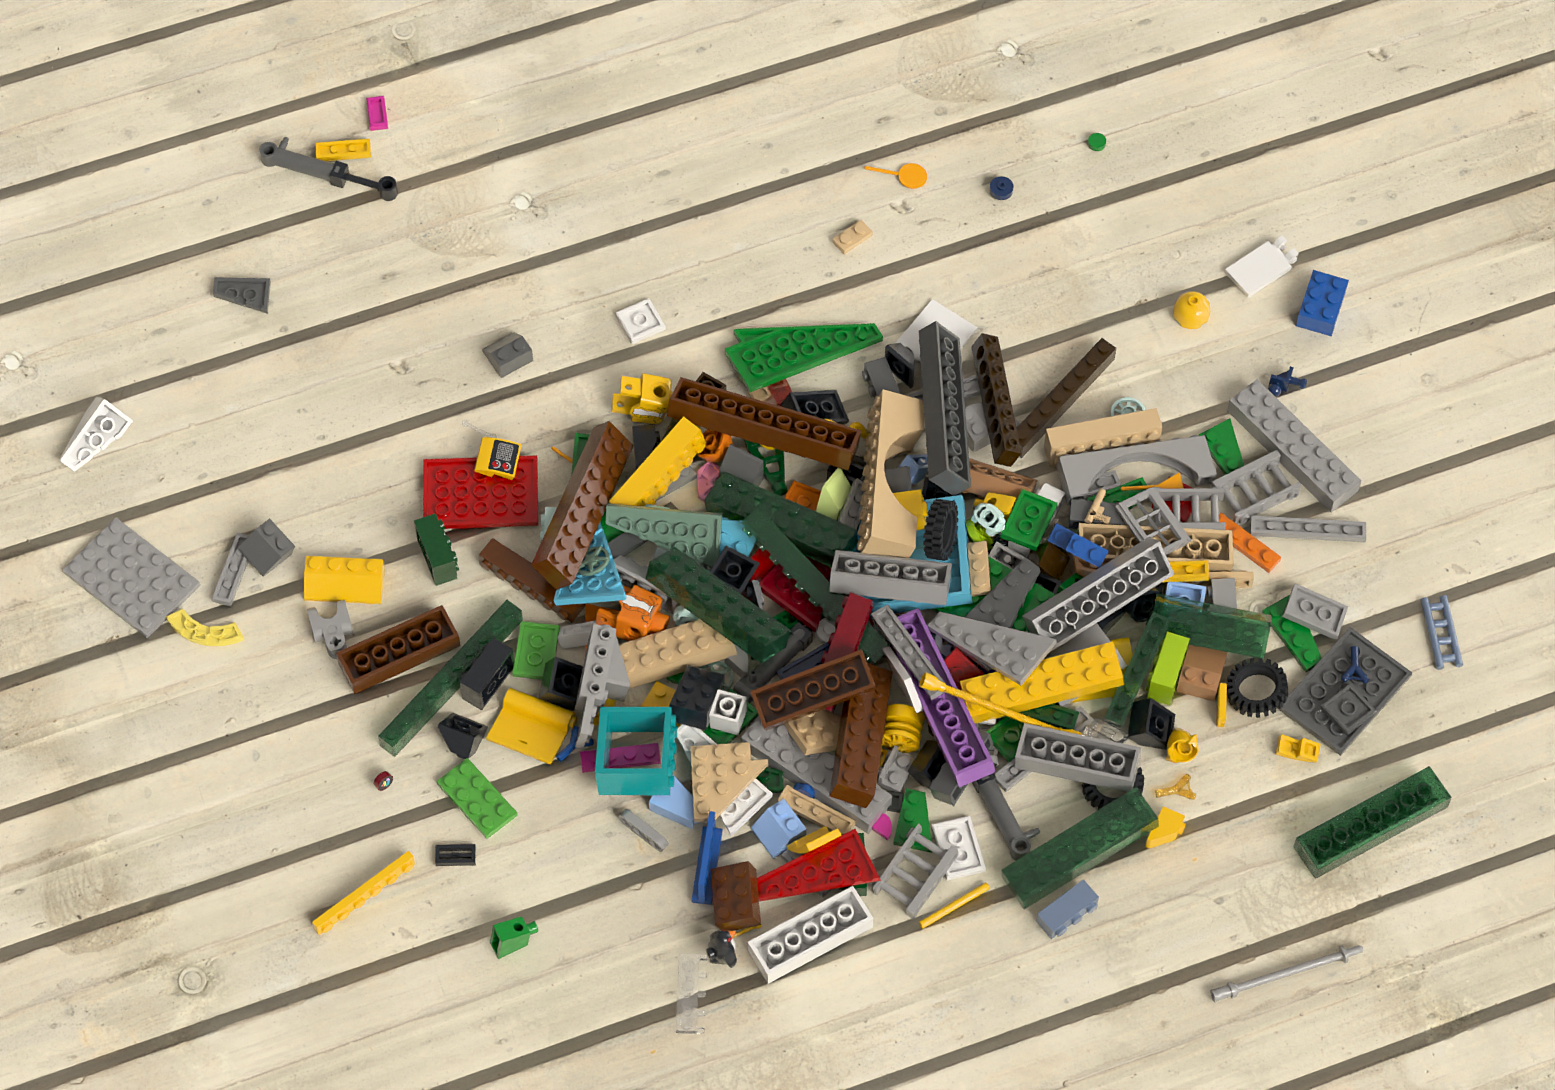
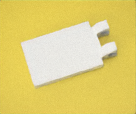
[1225,235,1299,298]

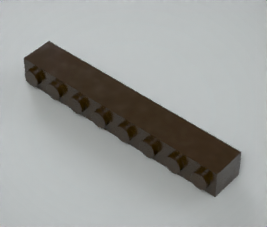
[1017,338,1117,458]

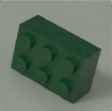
[414,513,459,586]

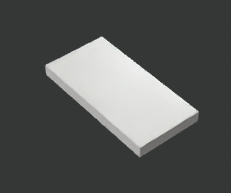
[882,646,923,713]

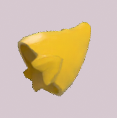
[1165,728,1199,763]

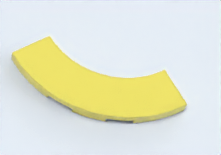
[166,608,244,646]

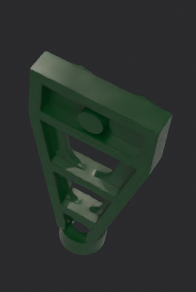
[744,439,788,496]

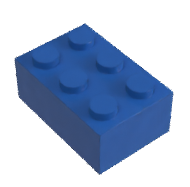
[1296,270,1349,337]

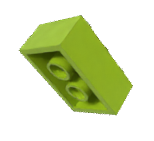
[1146,632,1190,705]

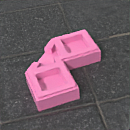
[697,462,725,509]

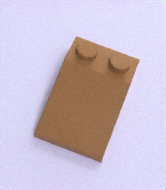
[1176,640,1228,702]

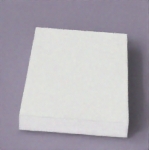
[931,816,986,881]

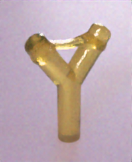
[1155,774,1196,800]

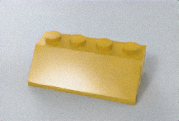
[304,556,385,604]

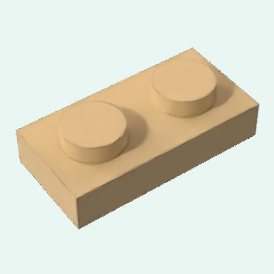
[833,220,873,255]

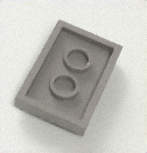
[1282,583,1348,640]

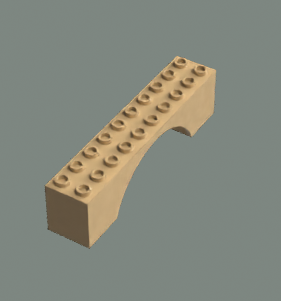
[857,390,924,558]

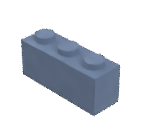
[1036,879,1099,939]

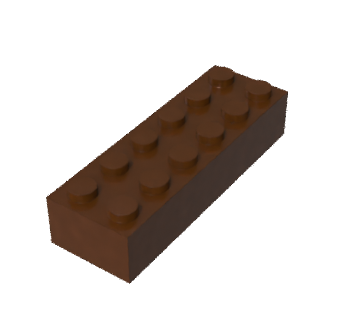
[336,605,461,694]
[750,649,877,731]

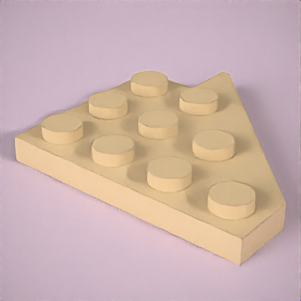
[783,710,841,755]
[691,742,768,822]

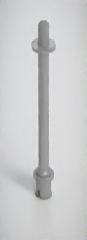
[1210,945,1363,1002]

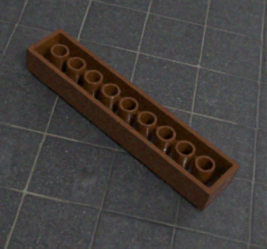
[667,377,862,470]
[531,421,634,590]

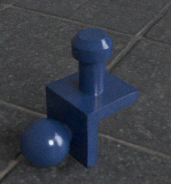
[1268,366,1307,397]

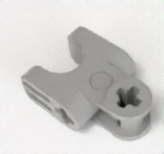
[307,600,353,659]

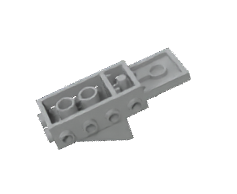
[575,624,630,749]

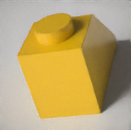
[1146,806,1186,848]

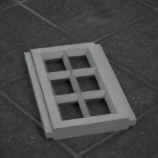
[1115,487,1191,555]

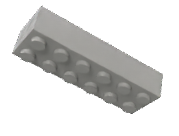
[830,550,952,605]
[1015,723,1141,793]

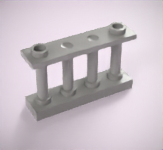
[1211,450,1301,524]
[1147,487,1226,530]
[872,824,959,919]

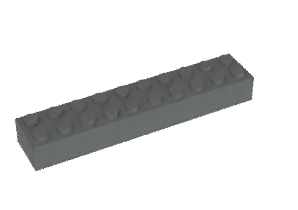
[919,321,971,496]

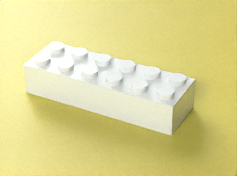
[748,886,873,984]

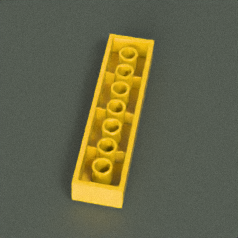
[960,641,1124,724]

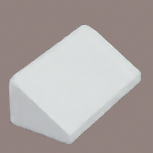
[558,621,596,649]

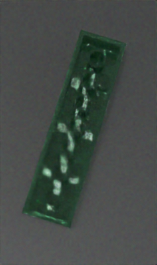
[704,471,858,568]
[645,547,791,663]
[1293,766,1452,879]
[1001,787,1159,909]

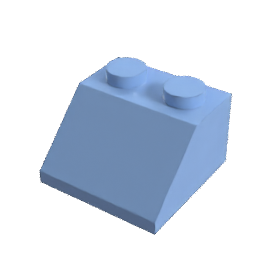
[751,799,806,859]

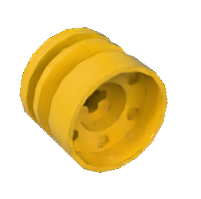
[882,704,925,753]

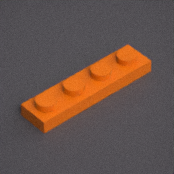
[1219,513,1281,573]

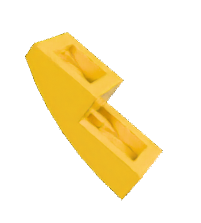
[1275,734,1321,763]

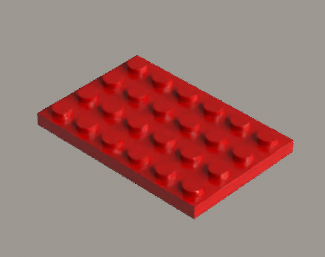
[423,455,539,529]

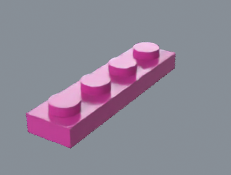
[580,743,661,773]

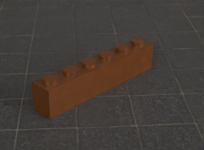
[479,538,586,623]

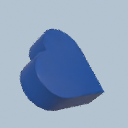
[793,783,815,799]

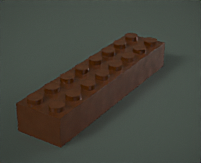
[829,663,893,808]

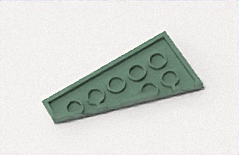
[606,503,722,567]

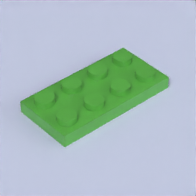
[437,758,518,839]

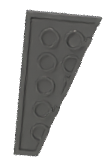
[954,557,1040,672]

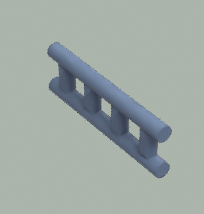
[1421,595,1463,670]

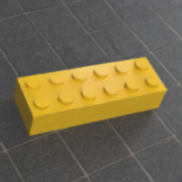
[609,416,706,507]

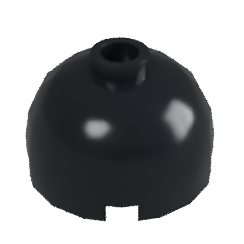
[1124,587,1163,622]

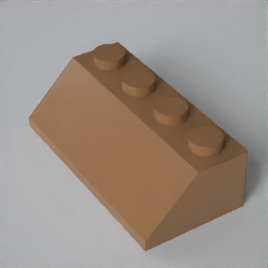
[962,458,1038,501]

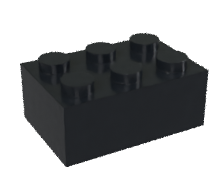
[460,638,514,710]
[669,665,725,730]

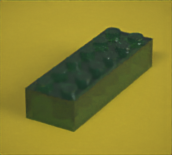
[1149,594,1272,659]

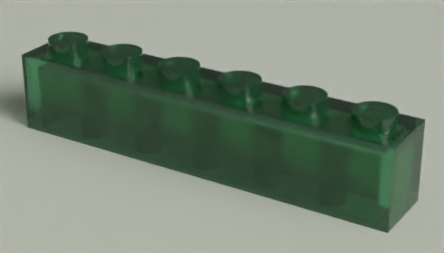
[1102,612,1171,728]

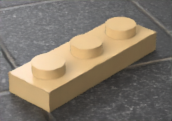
[967,541,991,597]

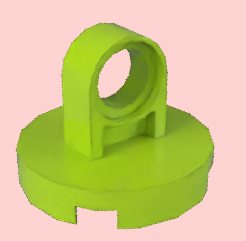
[966,517,994,551]

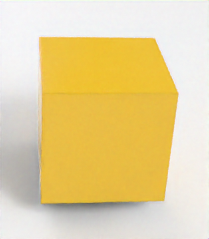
[893,489,928,530]

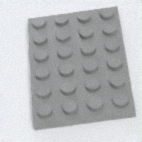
[63,518,201,639]

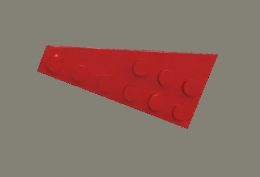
[757,829,881,902]

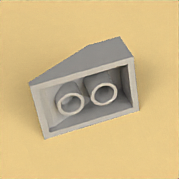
[965,402,1020,453]

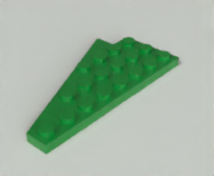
[725,323,883,393]

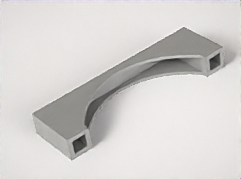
[1056,435,1217,505]

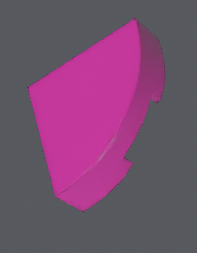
[872,813,892,840]

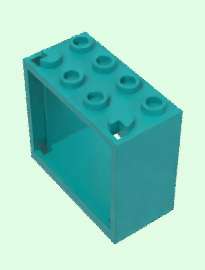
[595,707,678,795]

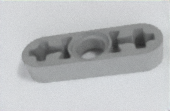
[618,809,669,852]

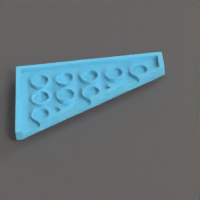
[553,522,627,605]

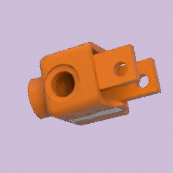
[596,585,670,641]

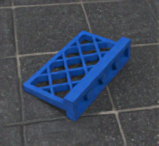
[692,811,723,905]

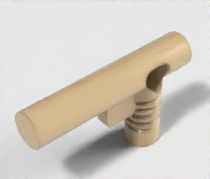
[1084,489,1111,525]

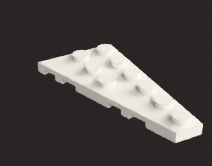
[677,724,773,836]

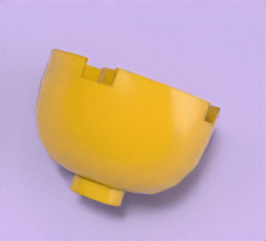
[1173,291,1211,329]

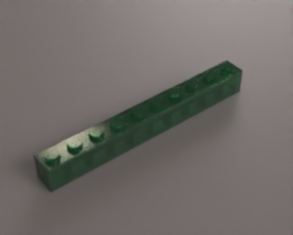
[741,507,892,665]
[378,599,523,757]

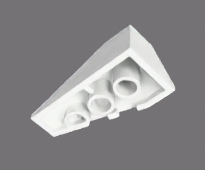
[59,396,133,471]

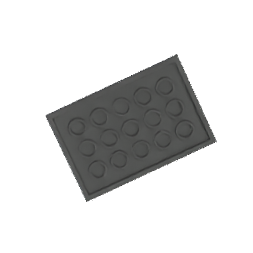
[1279,627,1412,756]

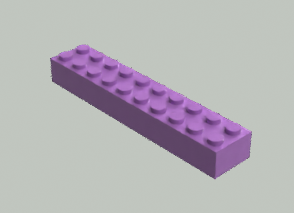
[890,608,995,787]

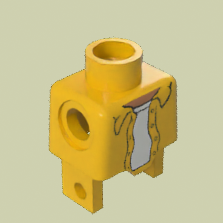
[611,373,673,425]

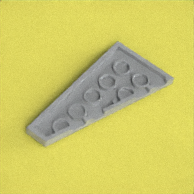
[928,612,1057,686]

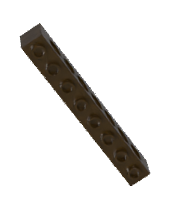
[971,333,1022,467]

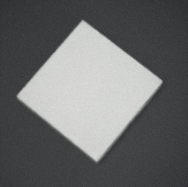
[616,298,666,344]

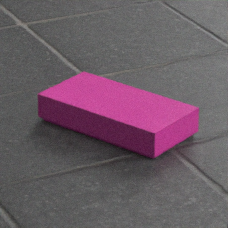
[366,96,389,131]

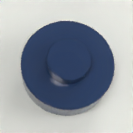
[990,176,1014,200]

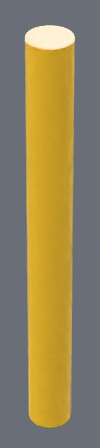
[919,882,990,929]

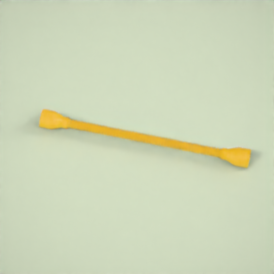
[919,672,1082,735]

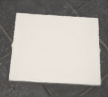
[896,299,978,364]

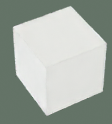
[709,690,747,735]

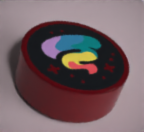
[373,771,393,791]

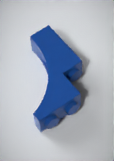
[1047,523,1108,568]

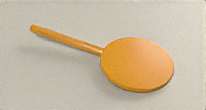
[864,163,927,189]

